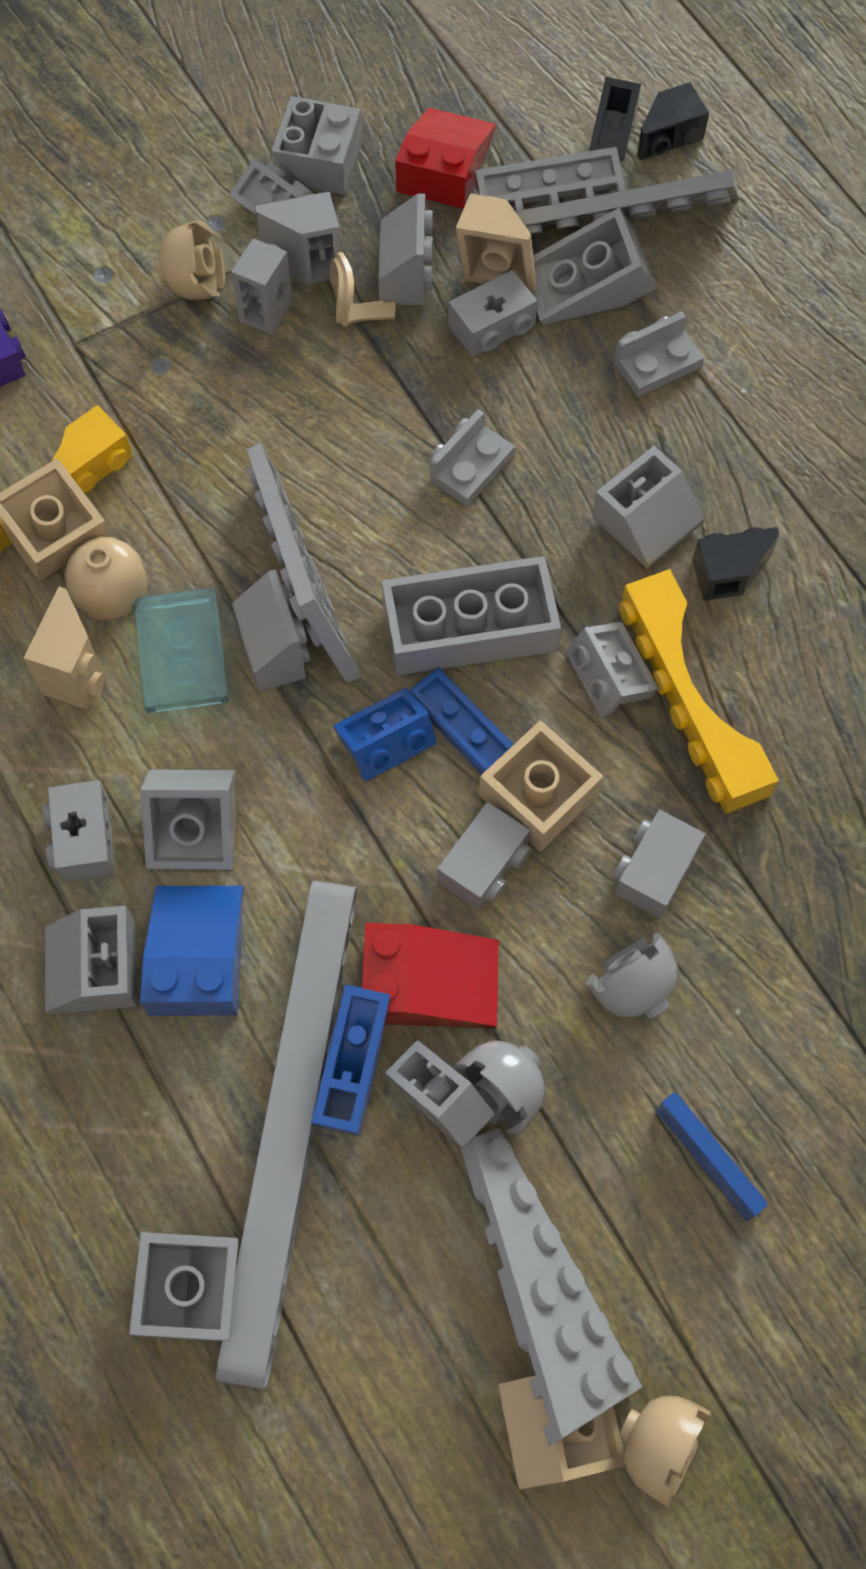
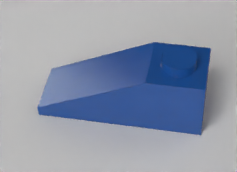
[311,984,391,1137]

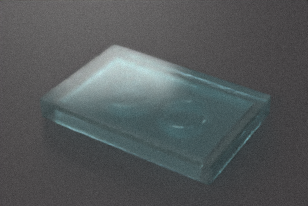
[135,587,229,713]

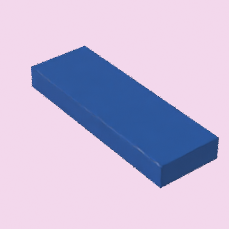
[409,667,514,775]
[656,1092,768,1222]

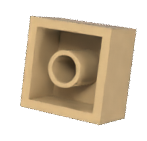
[479,720,604,852]

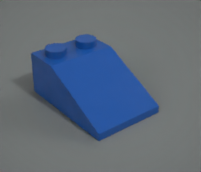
[140,886,244,1016]

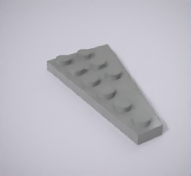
[515,170,739,236]
[246,443,361,683]
[460,1128,642,1446]

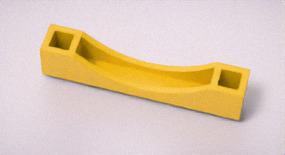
[0,405,133,553]
[619,569,779,814]

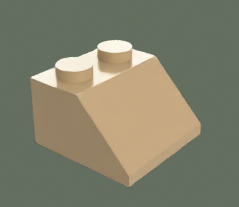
[456,193,537,293]
[0,458,106,582]
[23,587,105,710]
[498,1375,625,1489]

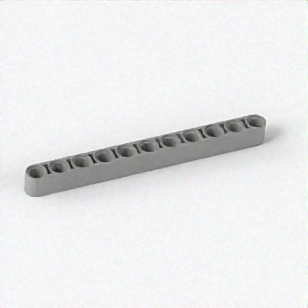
[216,880,357,1390]

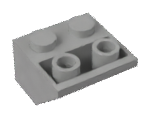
[272,96,362,195]
[255,192,341,285]
[378,194,433,305]
[592,446,705,569]
[232,569,310,692]
[45,905,137,1015]

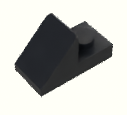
[589,77,641,161]

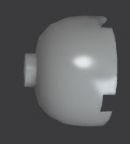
[586,933,679,1019]
[454,1040,546,1134]

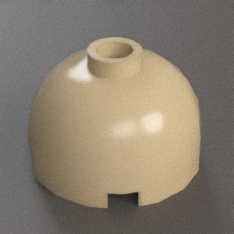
[156,220,225,301]
[64,537,148,620]
[619,1396,711,1507]

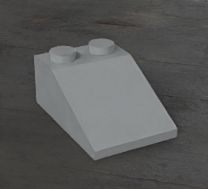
[532,207,657,325]

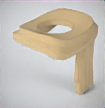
[330,252,396,327]

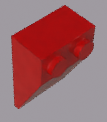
[395,108,496,209]
[362,923,499,1028]

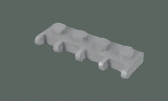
[474,147,626,211]

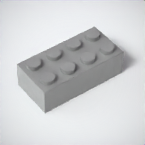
[382,556,561,676]

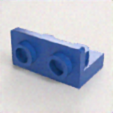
[333,688,437,781]

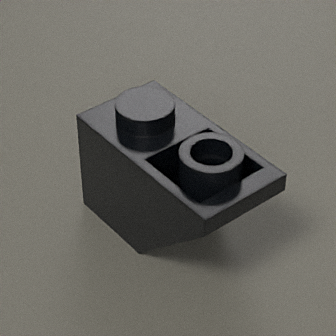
[637,82,709,160]
[692,527,779,601]

